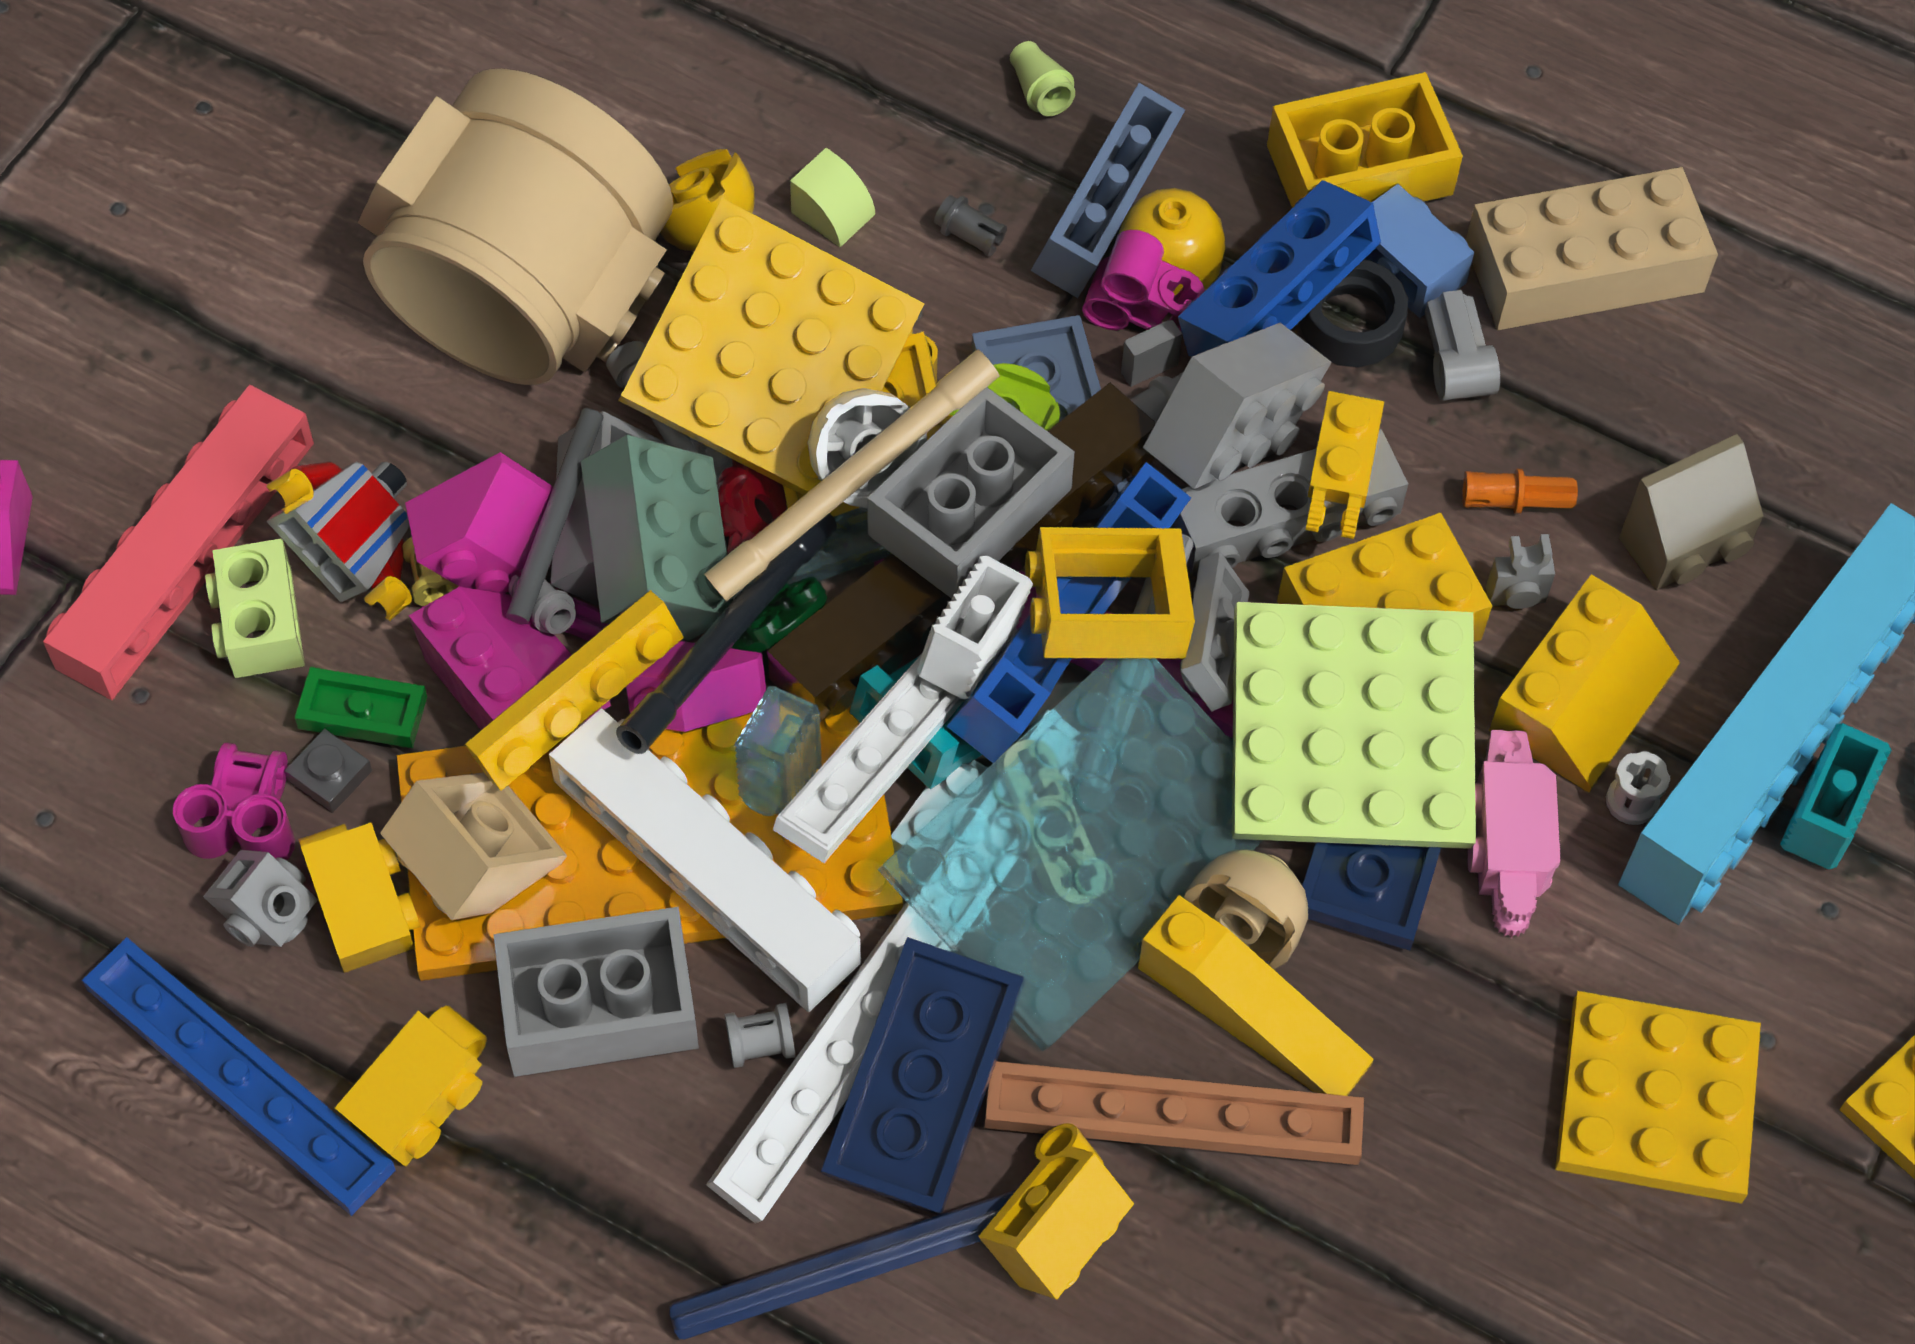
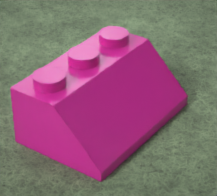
[408,587,611,730]

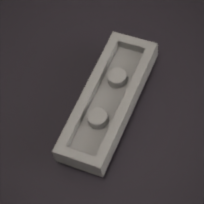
[1180,552,1249,711]

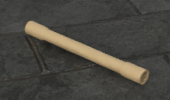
[704,349,1000,602]

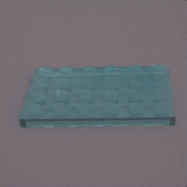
[877,658,1264,1051]

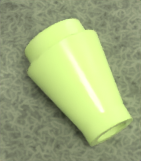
[1010,41,1075,116]

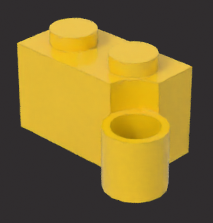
[298,823,420,973]
[335,1005,487,1167]
[978,1123,1134,1300]

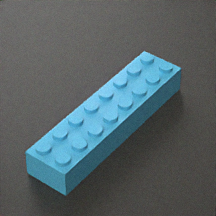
[1618,503,1915,925]

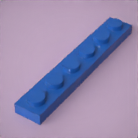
[82,937,396,1216]

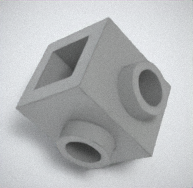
[203,850,318,947]

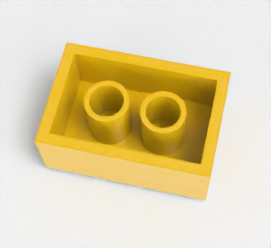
[1267,72,1463,208]
[1277,513,1492,642]

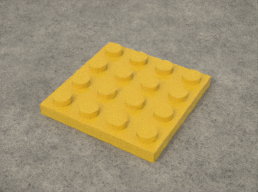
[618,198,925,495]

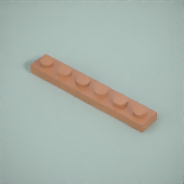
[985,1061,1364,1165]

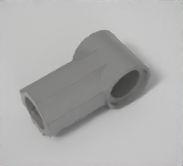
[1425,290,1500,400]

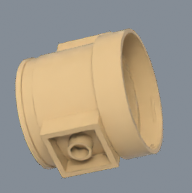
[358,69,673,385]

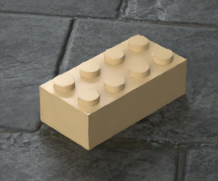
[1466,167,1718,330]

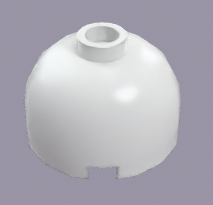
[808,388,927,508]

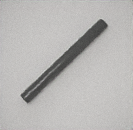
[506,408,604,624]

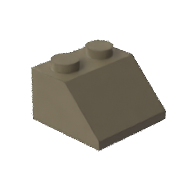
[1619,434,1763,591]

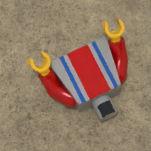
[266,461,412,621]

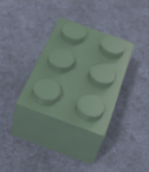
[581,435,733,641]

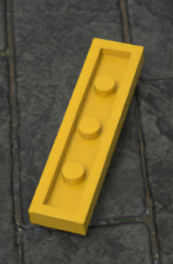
[465,590,684,791]

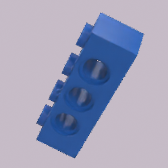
[1178,180,1381,357]

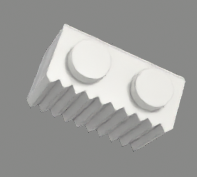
[917,556,1033,699]

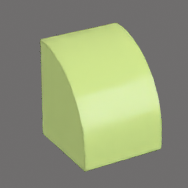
[790,148,875,247]

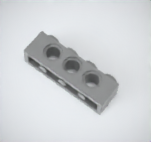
[1170,429,1408,577]

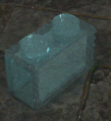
[734,686,822,816]

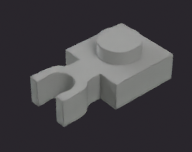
[1486,534,1555,609]

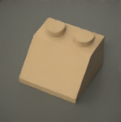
[380,773,567,920]

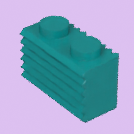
[1780,723,1892,870]

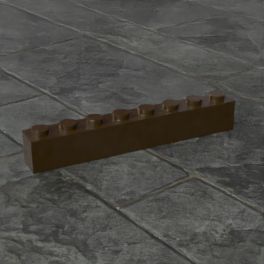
[767,382,1156,725]

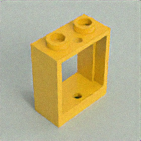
[1025,527,1195,659]

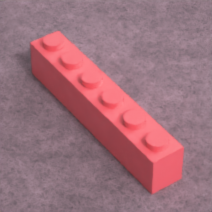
[43,384,314,700]

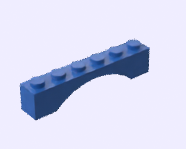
[946,462,1191,763]

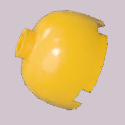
[660,149,755,251]
[1118,188,1225,295]

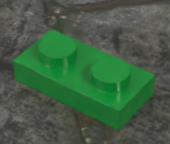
[295,667,427,748]

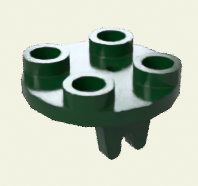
[731,576,828,676]

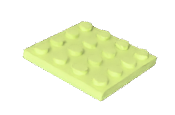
[1232,602,1476,849]

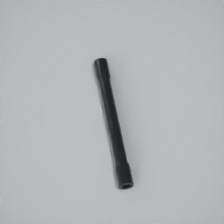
[616,513,837,754]

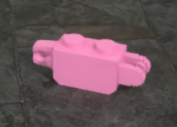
[1468,730,1560,938]

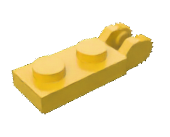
[1305,391,1385,539]

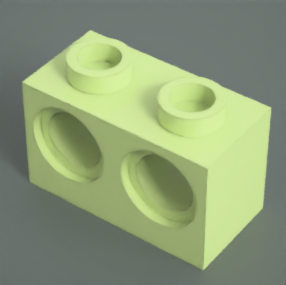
[205,538,305,678]

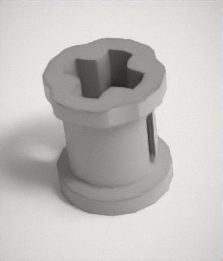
[725,1003,795,1068]

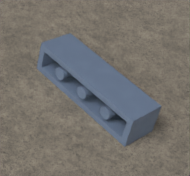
[1031,83,1185,298]

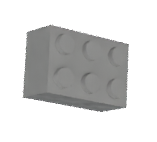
[1143,322,1332,489]
[867,387,1075,599]
[493,907,699,1077]

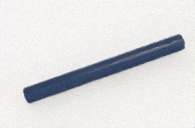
[669,1190,1016,1340]

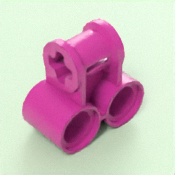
[1082,230,1205,332]
[173,742,295,860]

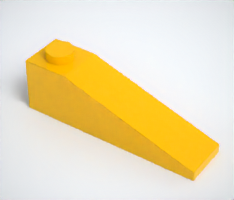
[1138,895,1374,1096]

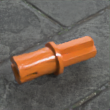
[1462,468,1578,514]

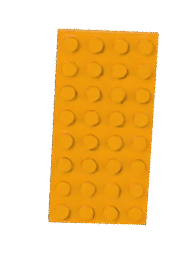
[397,702,903,981]

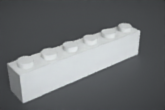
[549,708,861,1013]

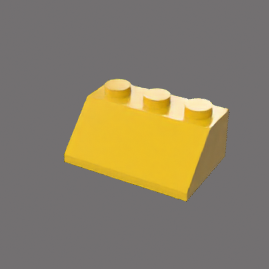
[1489,574,1680,793]

